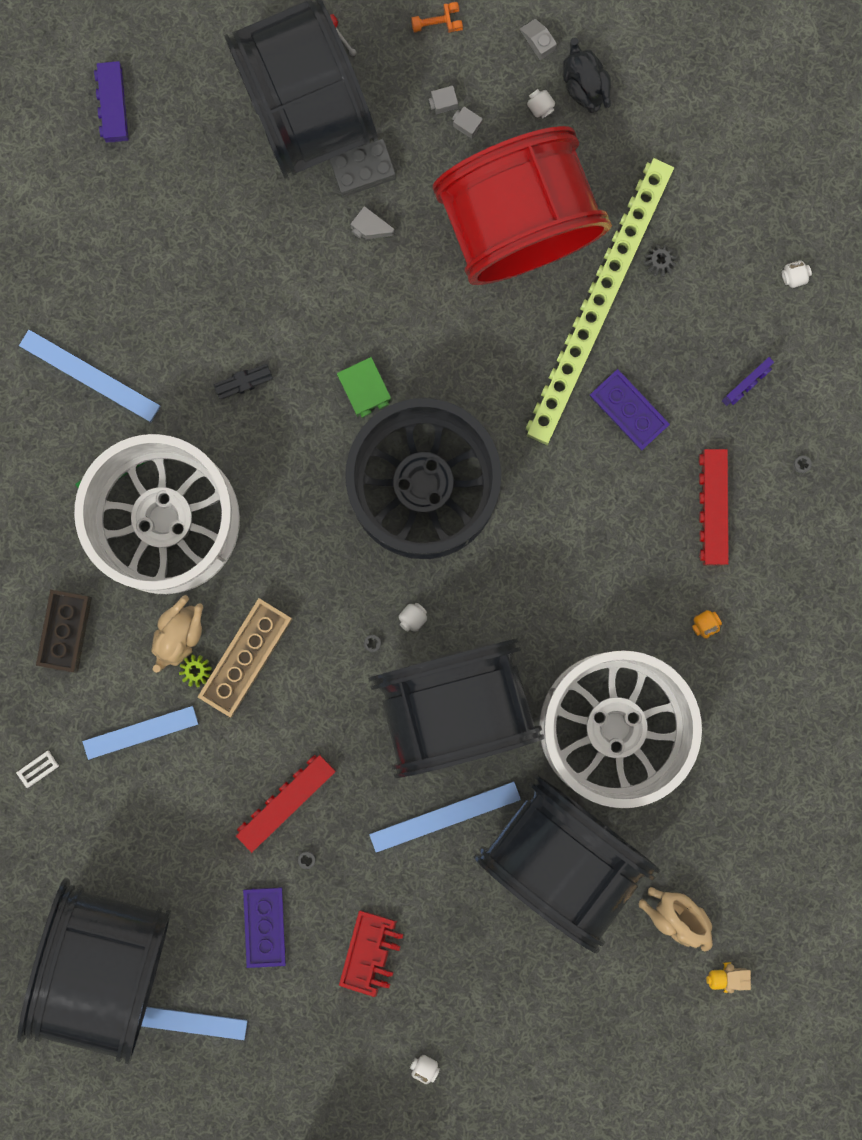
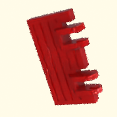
[339,910,404,997]

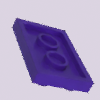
[722,357,774,406]

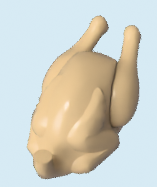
[151,595,203,673]
[639,887,713,952]

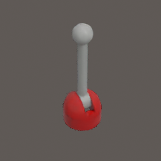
[330,14,356,56]

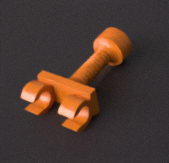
[411,2,463,33]

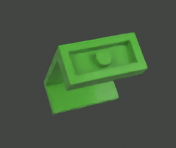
[337,357,391,418]

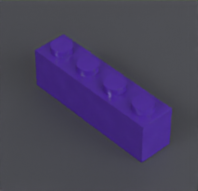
[94,61,129,143]

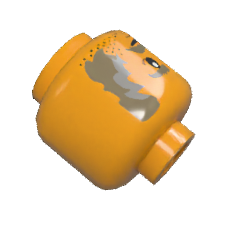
[692,610,722,639]

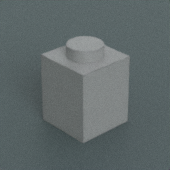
[428,86,458,114]
[452,107,483,139]

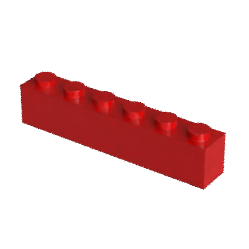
[699,449,728,565]
[236,754,336,853]

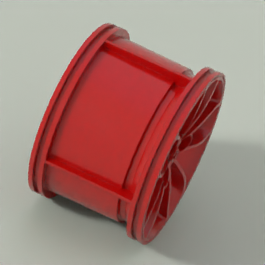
[432,126,612,285]

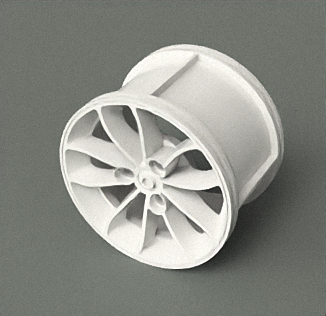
[74,434,240,594]
[539,651,702,808]

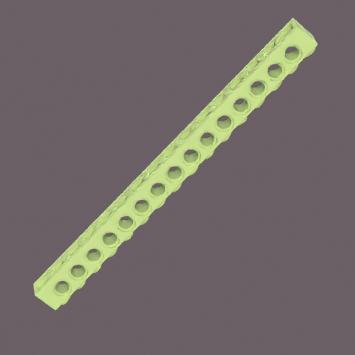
[525,158,674,445]

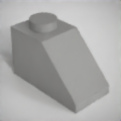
[519,19,557,60]
[350,206,395,239]

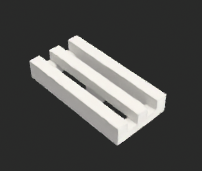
[16,750,59,788]

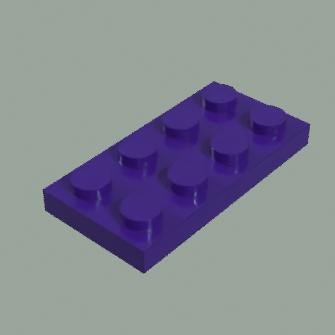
[589,369,670,451]
[243,887,286,968]

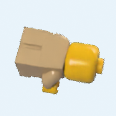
[706,962,751,993]

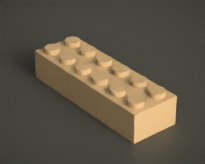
[198,598,293,717]

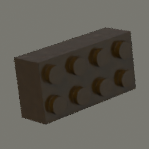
[36,589,92,673]

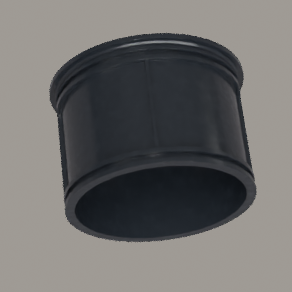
[17,878,171,1064]

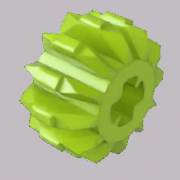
[179,655,212,687]

